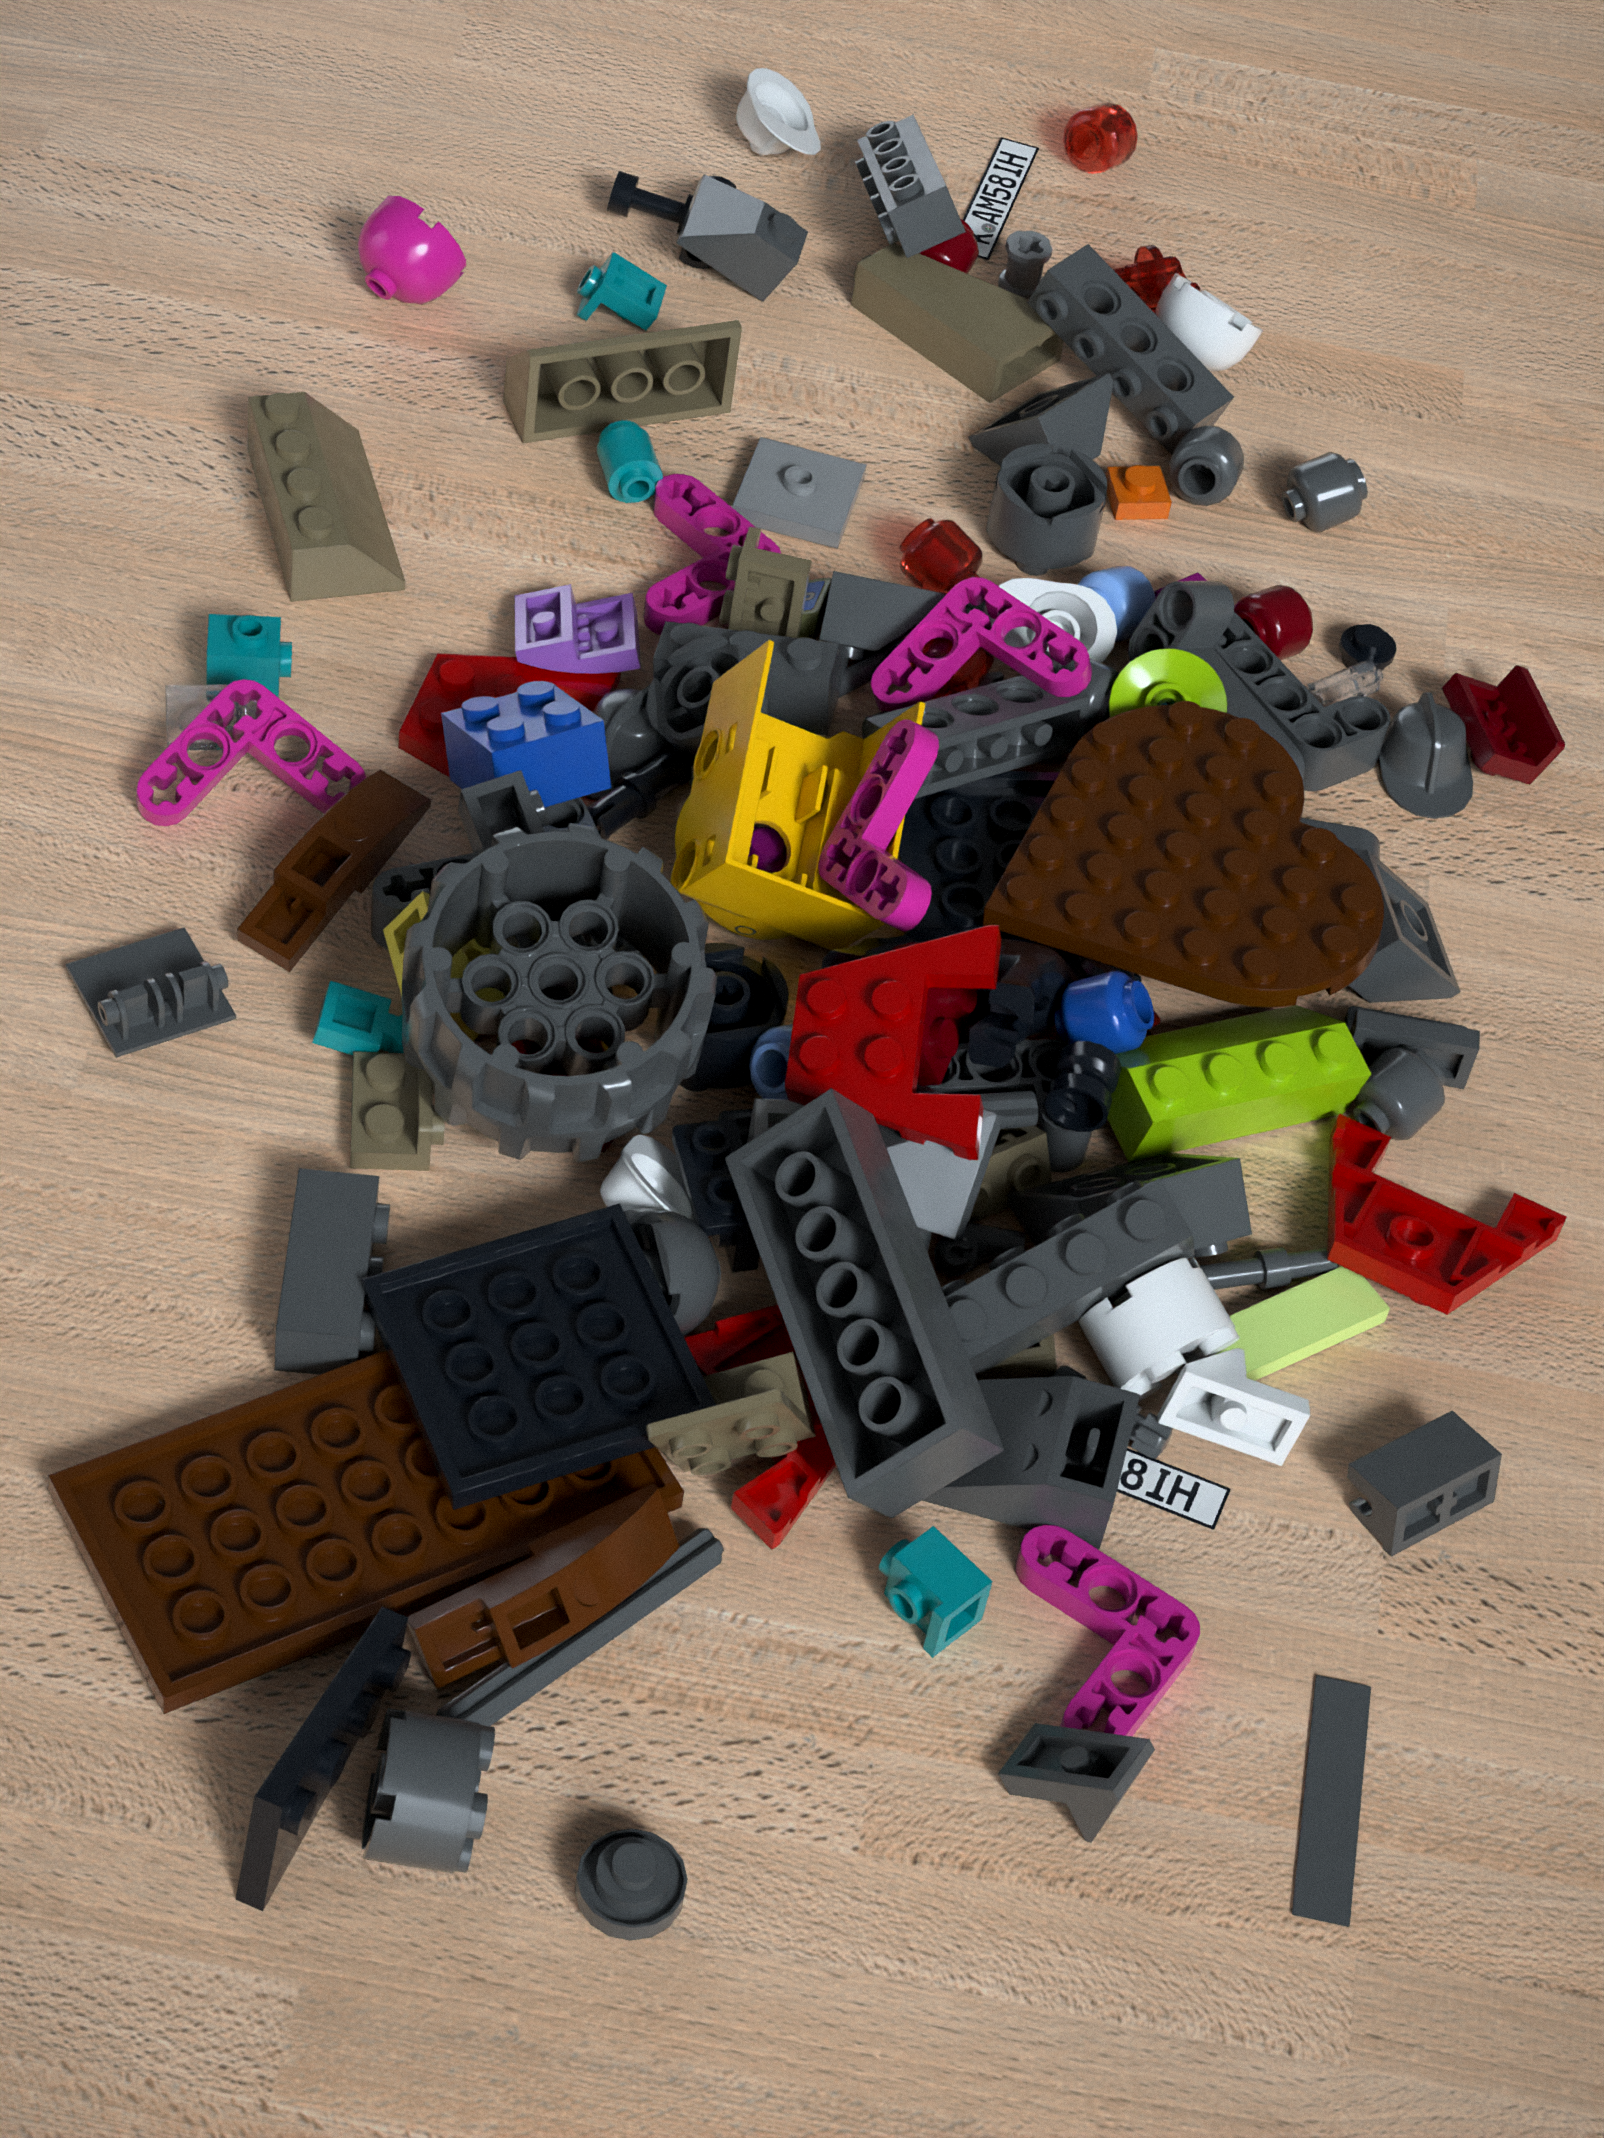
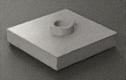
[732,437,867,549]

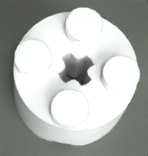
[1078,1257,1240,1401]

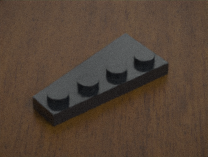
[236,1607,411,1911]

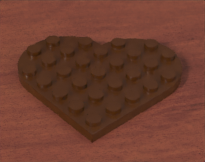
[983,701,1384,1007]

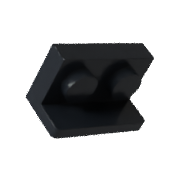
[672,1118,760,1273]

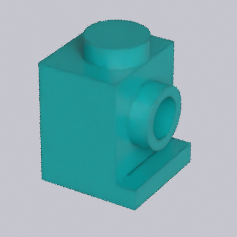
[879,1526,993,1658]

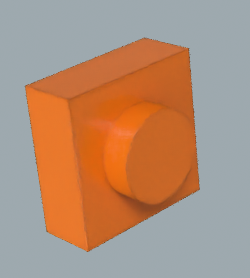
[1105,465,1172,520]

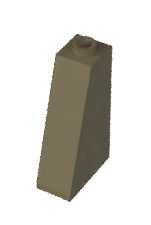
[851,243,1064,403]

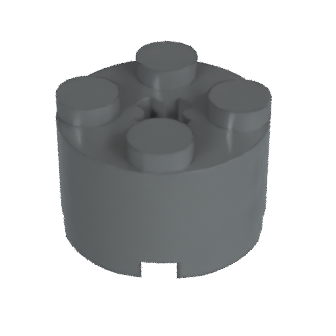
[986,444,1107,576]
[362,1708,495,1873]

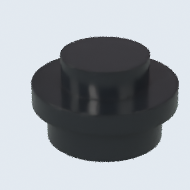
[1339,624,1397,676]

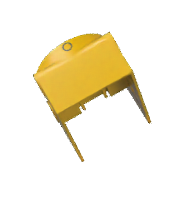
[670,640,925,950]

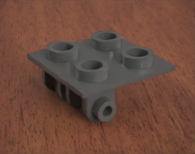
[66,927,236,1058]

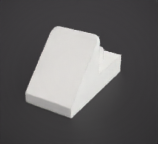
[1157,1348,1310,1466]

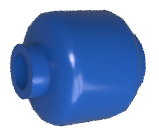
[1055,971,1154,1054]

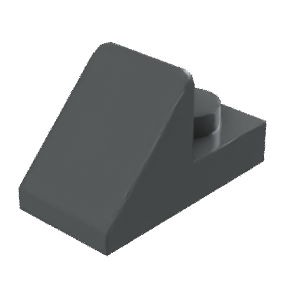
[998,1723,1155,1843]

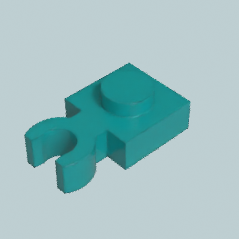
[312,980,404,1055]

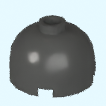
[646,635,770,757]
[624,1208,721,1336]

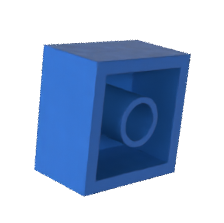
[441,681,611,807]

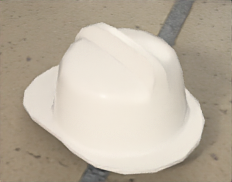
[736,68,821,156]
[984,578,1117,665]
[600,1134,695,1222]

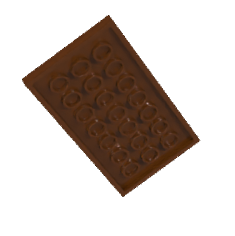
[48,1351,684,1714]

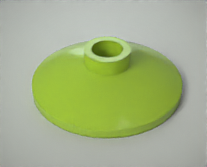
[1109,649,1227,718]

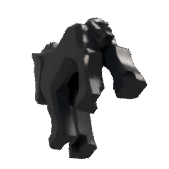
[821,928,1142,1068]

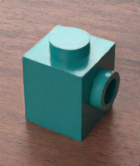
[206,614,292,699]

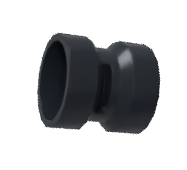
[1045,1041,1122,1132]

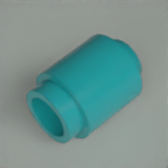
[597,420,663,503]

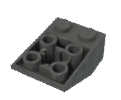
[922,1376,1140,1549]

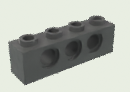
[1027,244,1234,455]
[863,675,1090,799]

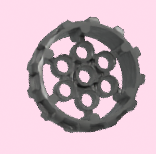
[402,823,717,1162]

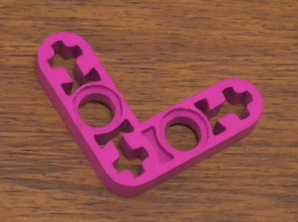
[643,474,781,635]
[871,577,1092,712]
[136,679,366,826]
[818,719,939,932]
[1016,1525,1200,1737]

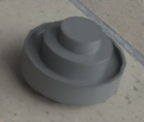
[575,1828,688,1941]

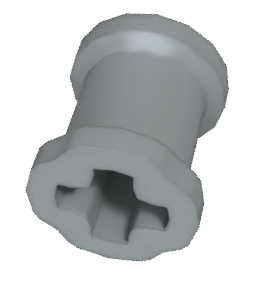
[998,231,1052,300]

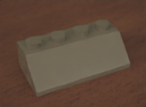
[503,320,742,443]
[248,392,405,602]

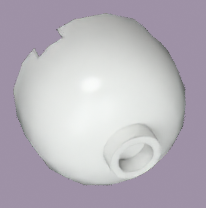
[1155,273,1263,372]

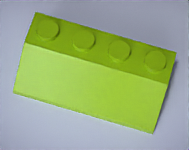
[1107,1005,1371,1163]

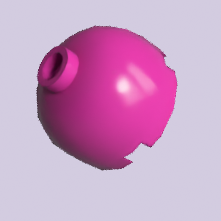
[358,195,466,304]

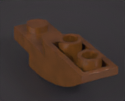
[237,769,431,972]
[407,1483,679,1689]

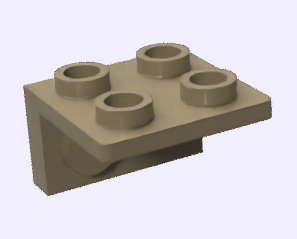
[646,1352,816,1475]

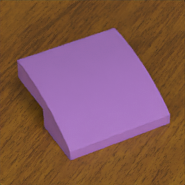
[514,584,641,674]

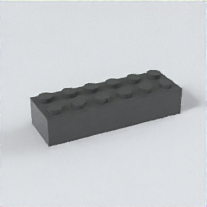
[725,1088,1004,1518]

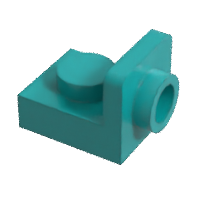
[577,252,667,331]

